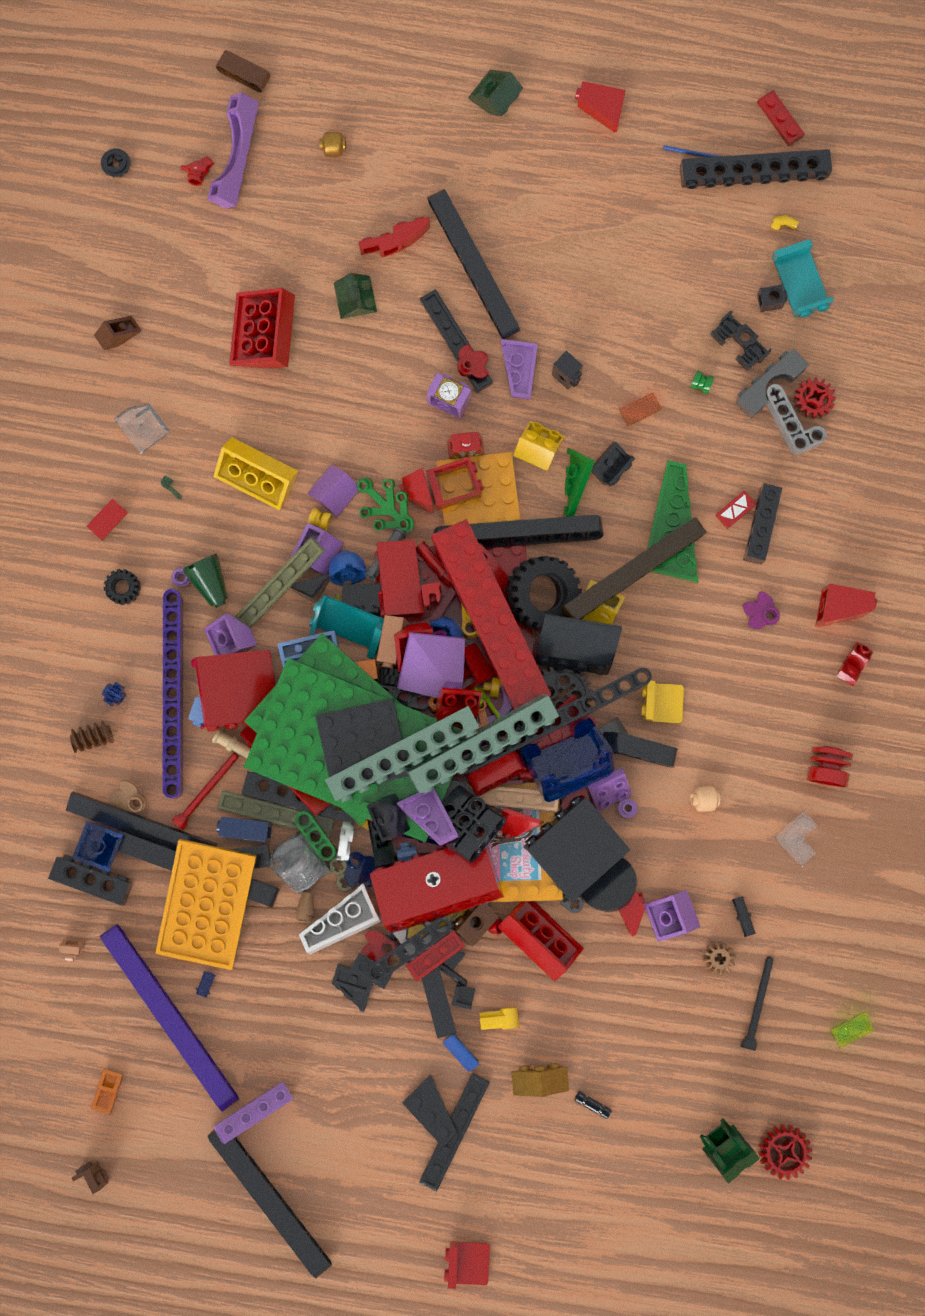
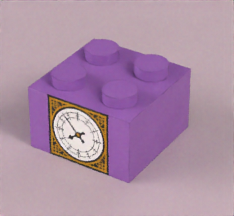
[427,373,471,419]

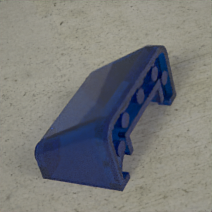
[520,718,614,802]

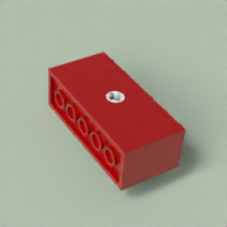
[370,836,504,933]

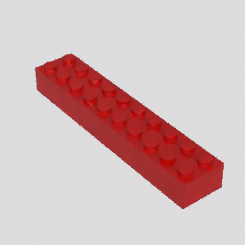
[431,519,551,710]

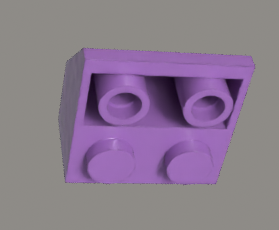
[291,523,344,575]

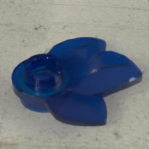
[344,852,376,888]

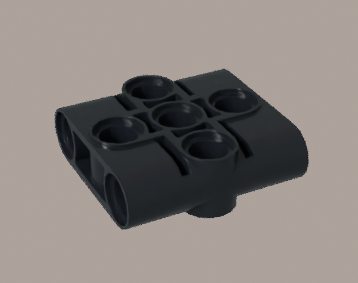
[442,785,506,863]

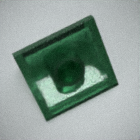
[334,273,377,319]

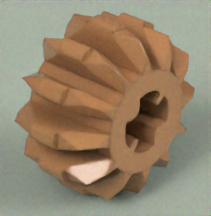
[702,942,736,975]

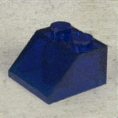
[72,821,124,872]

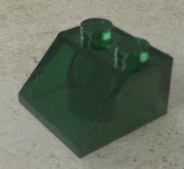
[468,70,523,116]

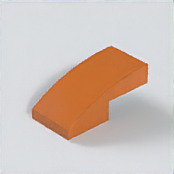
[91,1069,123,1115]

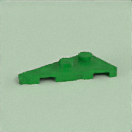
[564,448,595,517]

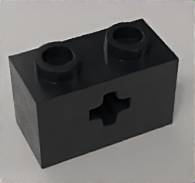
[552,350,583,389]

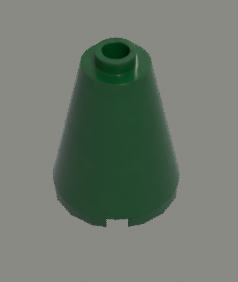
[183,553,228,608]

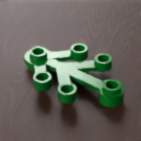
[357,477,415,533]

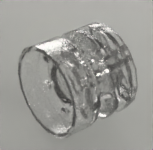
[270,838,323,892]

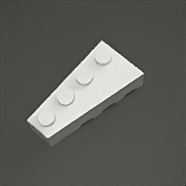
[299,884,381,955]

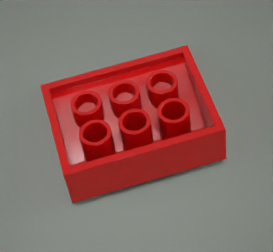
[229,287,295,369]

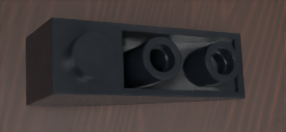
[368,821,396,869]

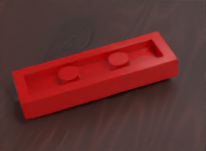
[757,90,805,146]
[405,930,465,982]

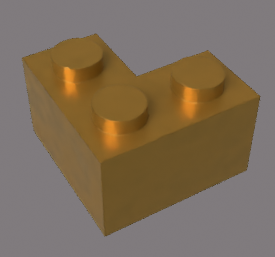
[511,1063,569,1097]

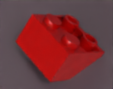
[435,687,482,725]

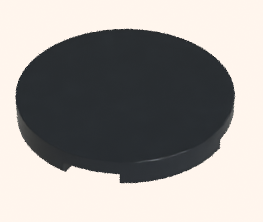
[581,858,638,912]

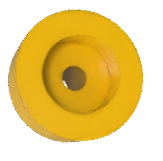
[483,678,500,698]

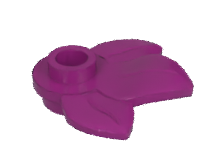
[743,591,780,629]

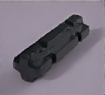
[574,1091,612,1119]

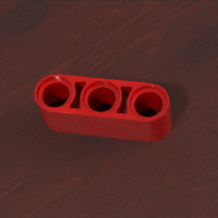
[467,751,526,796]

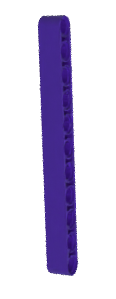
[162,589,183,799]
[100,924,239,1112]

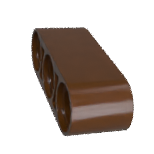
[215,50,271,92]

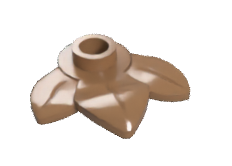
[109,781,147,813]

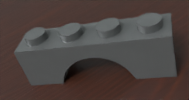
[736,348,809,419]

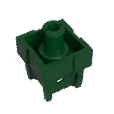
[699,1118,760,1184]

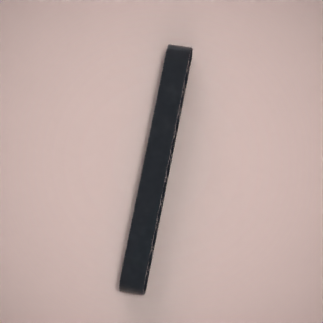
[462,668,652,774]

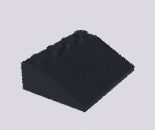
[533,614,622,675]

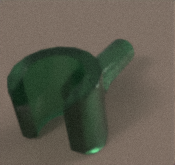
[161,476,182,500]

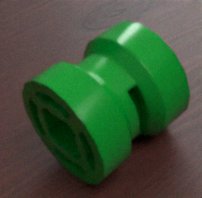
[690,370,715,394]

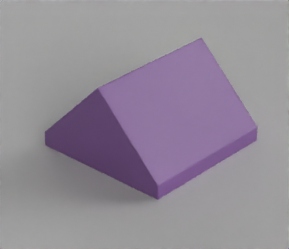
[308,465,359,517]

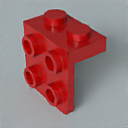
[444,1241,490,1289]

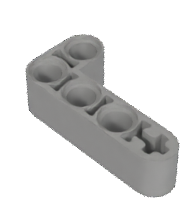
[766,384,826,455]

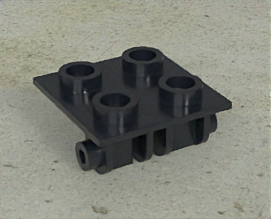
[342,584,380,617]

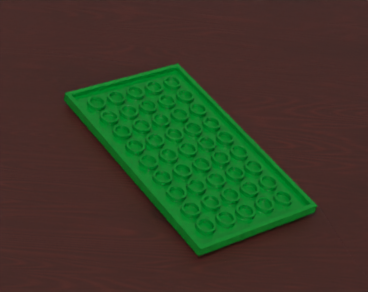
[243,658,466,843]

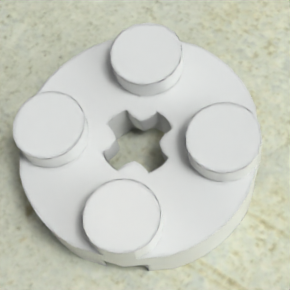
[336,821,354,861]

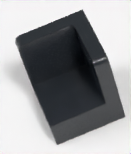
[452,984,475,1010]

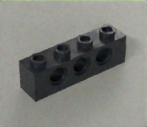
[743,483,782,565]
[48,854,133,906]

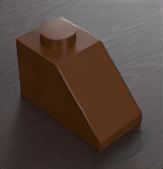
[94,316,141,350]

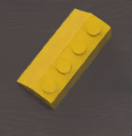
[213,437,298,511]

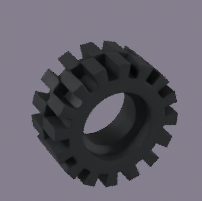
[104,569,141,605]
[378,667,400,686]

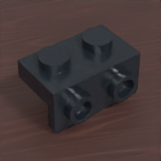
[591,442,635,486]

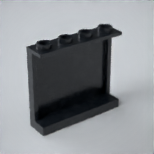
[523,795,630,902]

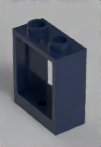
[216,817,273,843]

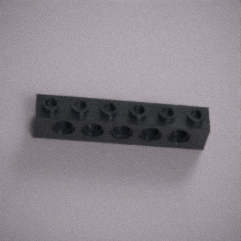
[241,771,356,824]

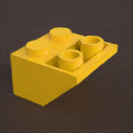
[513,421,564,471]

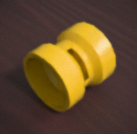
[308,508,332,531]

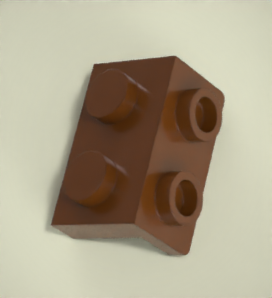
[72,1161,108,1194]

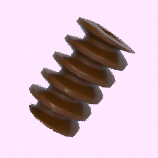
[70,721,114,753]

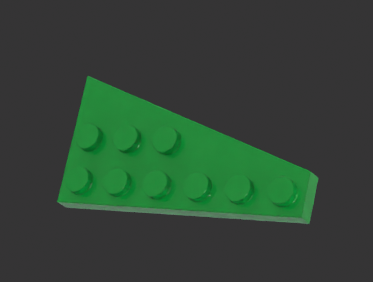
[647,460,699,583]

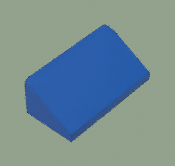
[443,1034,479,1072]

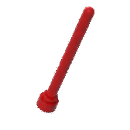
[171,753,239,830]

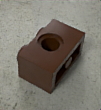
[451,903,499,946]

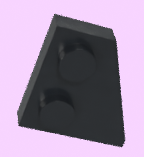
[332,963,373,1012]

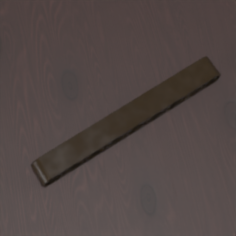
[561,517,707,620]

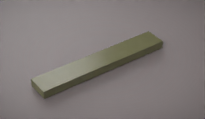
[234,537,326,629]
[217,790,335,838]

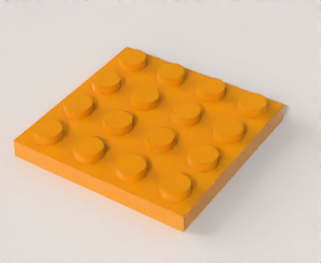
[437,452,520,526]

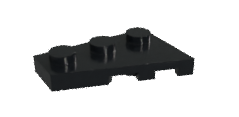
[402,1075,458,1147]

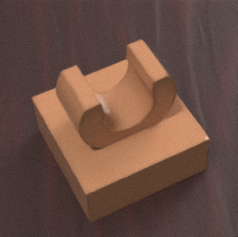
[59,938,84,962]

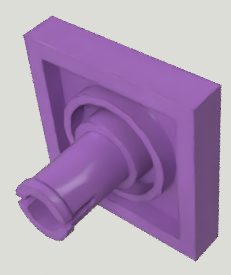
[587,768,632,811]

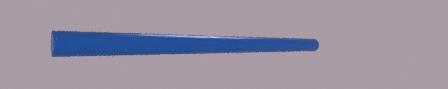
[663,145,719,157]

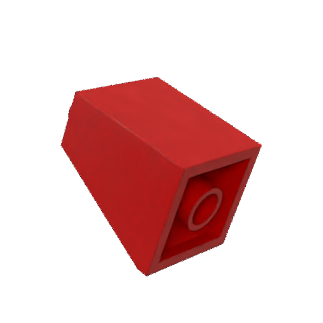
[815,583,877,627]

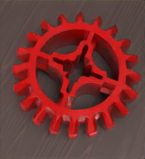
[758,1124,813,1180]

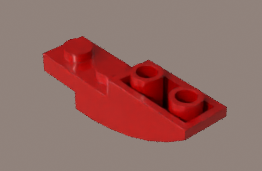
[358,217,430,258]

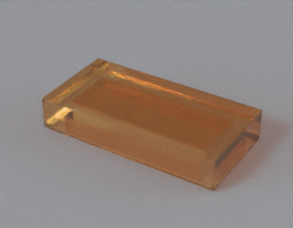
[619,392,662,426]

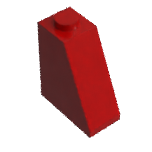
[575,81,626,133]

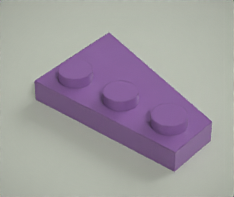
[501,339,538,400]
[397,789,458,846]

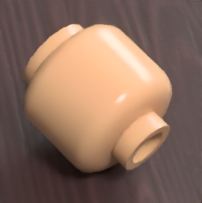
[690,786,720,812]

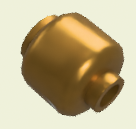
[319,132,346,157]

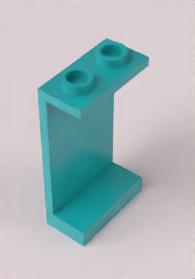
[772,239,834,318]
[309,595,384,660]

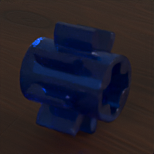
[102,682,126,706]

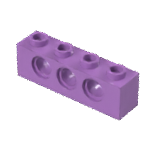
[212,1082,293,1144]

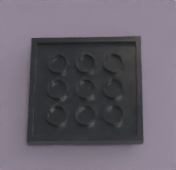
[315,698,409,789]

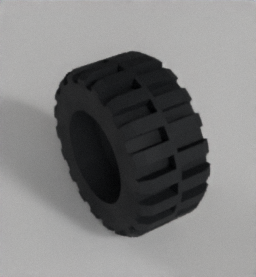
[505,556,582,630]

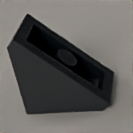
[291,575,329,603]

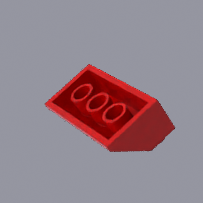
[498,901,584,982]

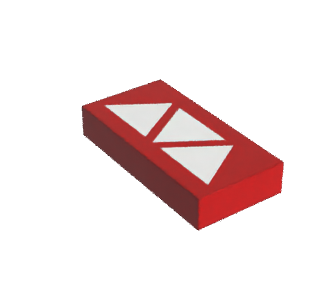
[715,490,757,529]

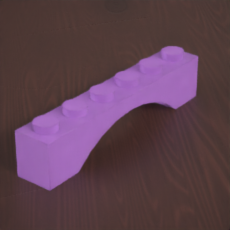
[208,92,259,209]

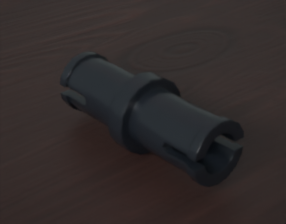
[732,896,756,937]

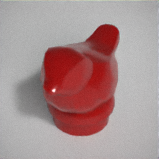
[180,156,215,186]

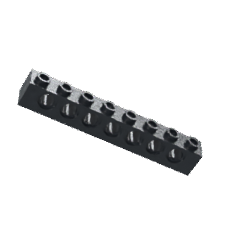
[680,149,832,189]

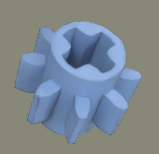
[396,842,417,862]

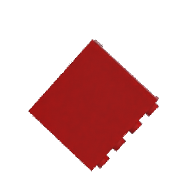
[191,650,276,732]

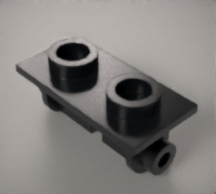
[350,953,393,989]

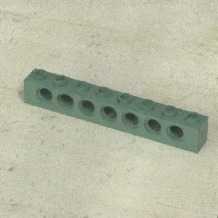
[406,693,559,793]
[325,706,480,803]

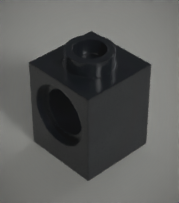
[757,285,787,312]

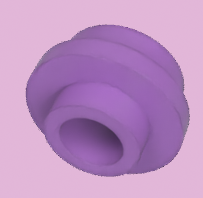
[171,568,190,587]
[618,799,637,818]

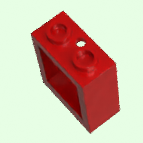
[426,457,484,510]

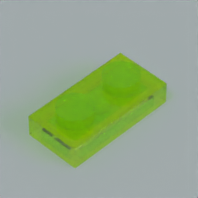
[829,1012,875,1048]

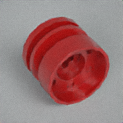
[806,746,853,787]

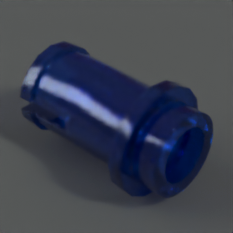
[196,971,216,998]

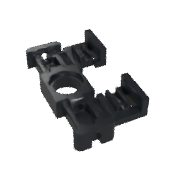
[710,311,771,371]

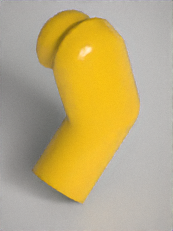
[771,215,799,230]

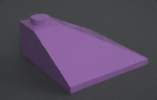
[397,632,465,698]

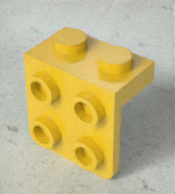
[641,681,684,723]

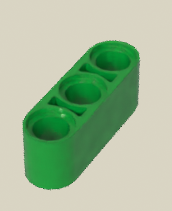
[295,811,337,861]

